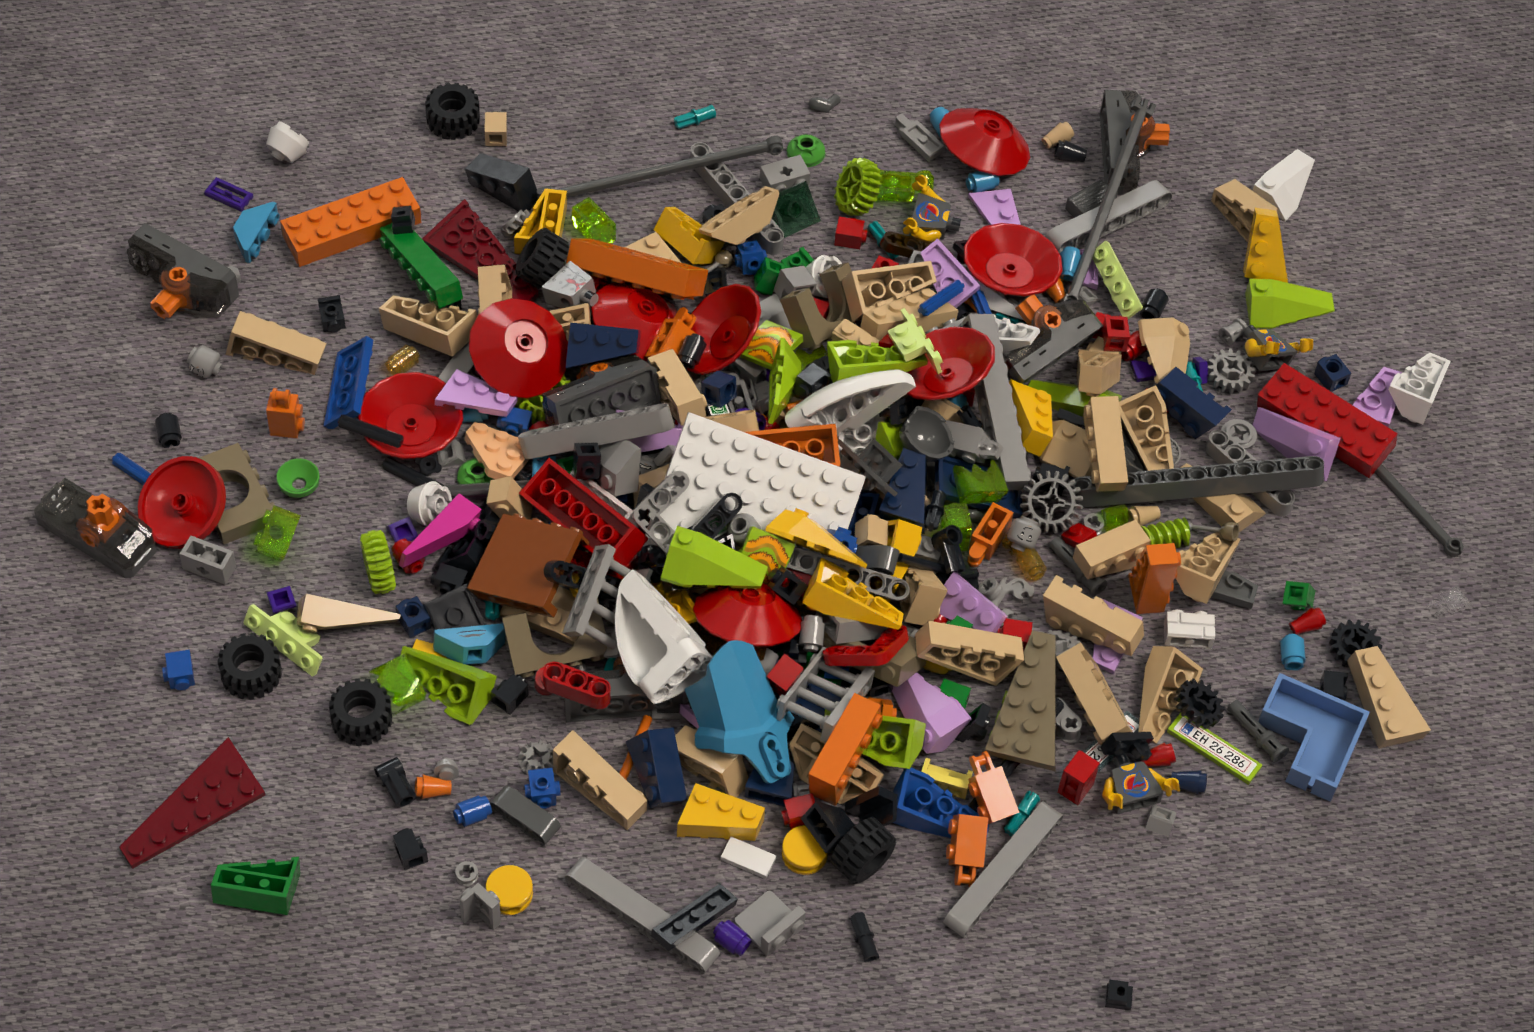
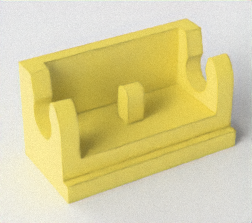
[921,758,973,799]

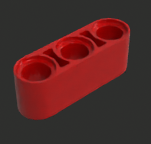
[543,661,611,709]

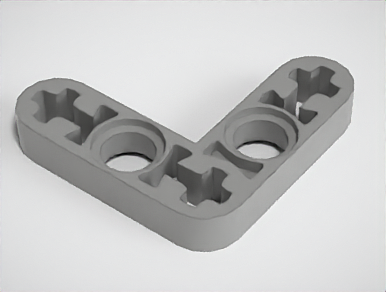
[632,471,689,555]

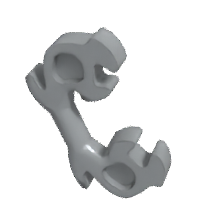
[991,577,1034,627]

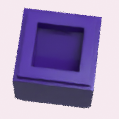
[386,516,418,543]
[267,586,297,614]

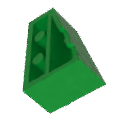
[211,857,300,915]

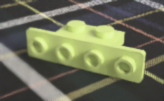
[1092,241,1143,319]
[888,308,943,374]
[243,604,323,676]

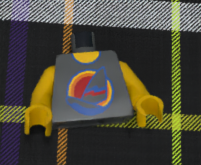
[903,175,961,242]
[1242,325,1313,371]
[1102,754,1180,814]

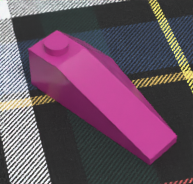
[399,493,482,568]

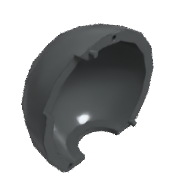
[899,406,955,462]

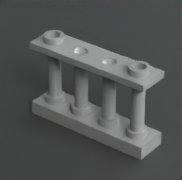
[562,544,653,659]
[776,647,875,742]

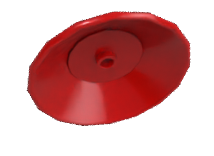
[939,108,1030,176]
[964,223,1062,297]
[591,282,684,361]
[687,284,761,375]
[469,298,568,399]
[906,326,995,401]
[358,372,463,459]
[693,583,803,646]

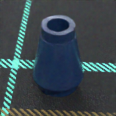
[1171,770,1207,794]

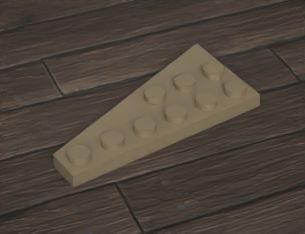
[985,630,1056,772]

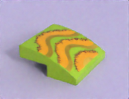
[741,320,803,370]
[738,526,796,585]

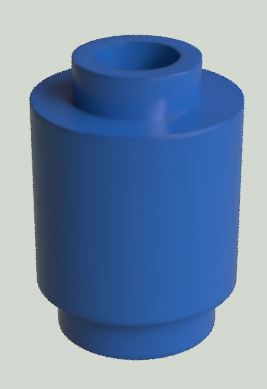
[453,795,492,827]

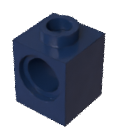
[1314,354,1351,392]
[701,370,737,408]
[396,596,431,638]

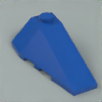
[893,768,989,839]

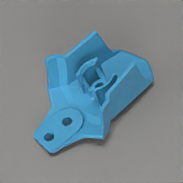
[685,640,794,784]

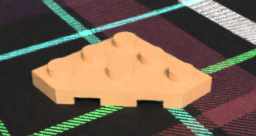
[464,422,530,479]

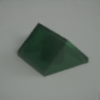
[772,181,821,238]

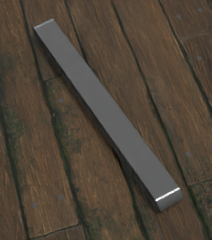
[1071,456,1324,508]

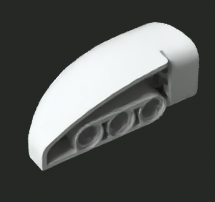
[785,370,916,437]
[615,569,713,704]

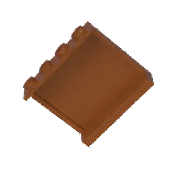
[467,514,590,618]

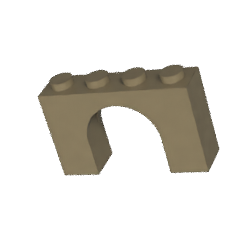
[780,262,861,350]
[199,443,278,544]
[502,598,607,678]
[818,631,927,687]

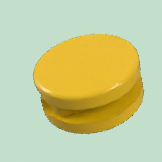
[782,826,828,875]
[486,865,533,915]

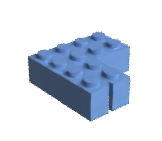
[1258,673,1370,802]

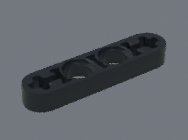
[544,560,622,599]

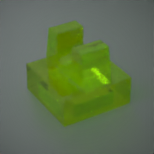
[1101,504,1129,532]

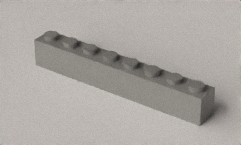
[960,314,1031,491]

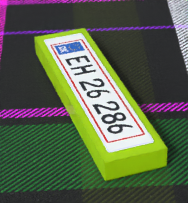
[1167,712,1262,785]

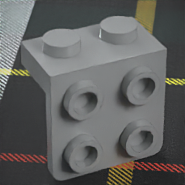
[735,891,806,956]

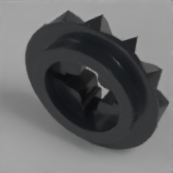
[634,545,666,583]

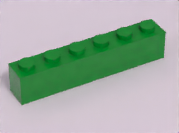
[379,223,463,309]

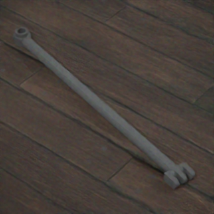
[1060,94,1156,311]
[537,136,783,199]
[1294,366,1464,557]

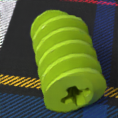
[1141,517,1190,548]

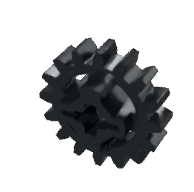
[1329,620,1383,666]
[1174,678,1225,729]

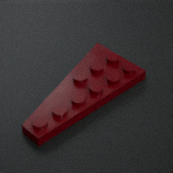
[422,199,539,302]
[119,737,266,869]

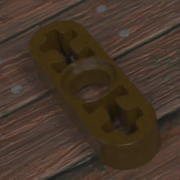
[880,231,932,258]

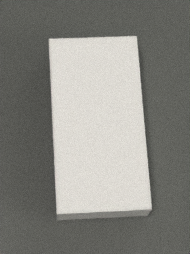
[720,837,776,879]

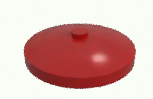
[138,456,226,549]

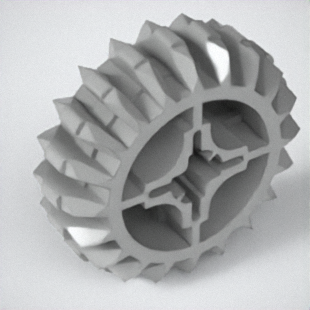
[1020,471,1083,534]

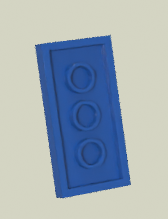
[324,336,374,429]

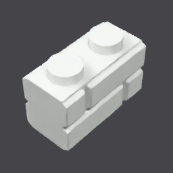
[1164,609,1215,649]

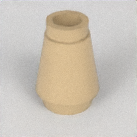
[1042,122,1074,149]
[1124,506,1161,526]

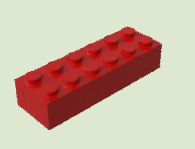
[1257,363,1398,479]
[519,458,649,575]

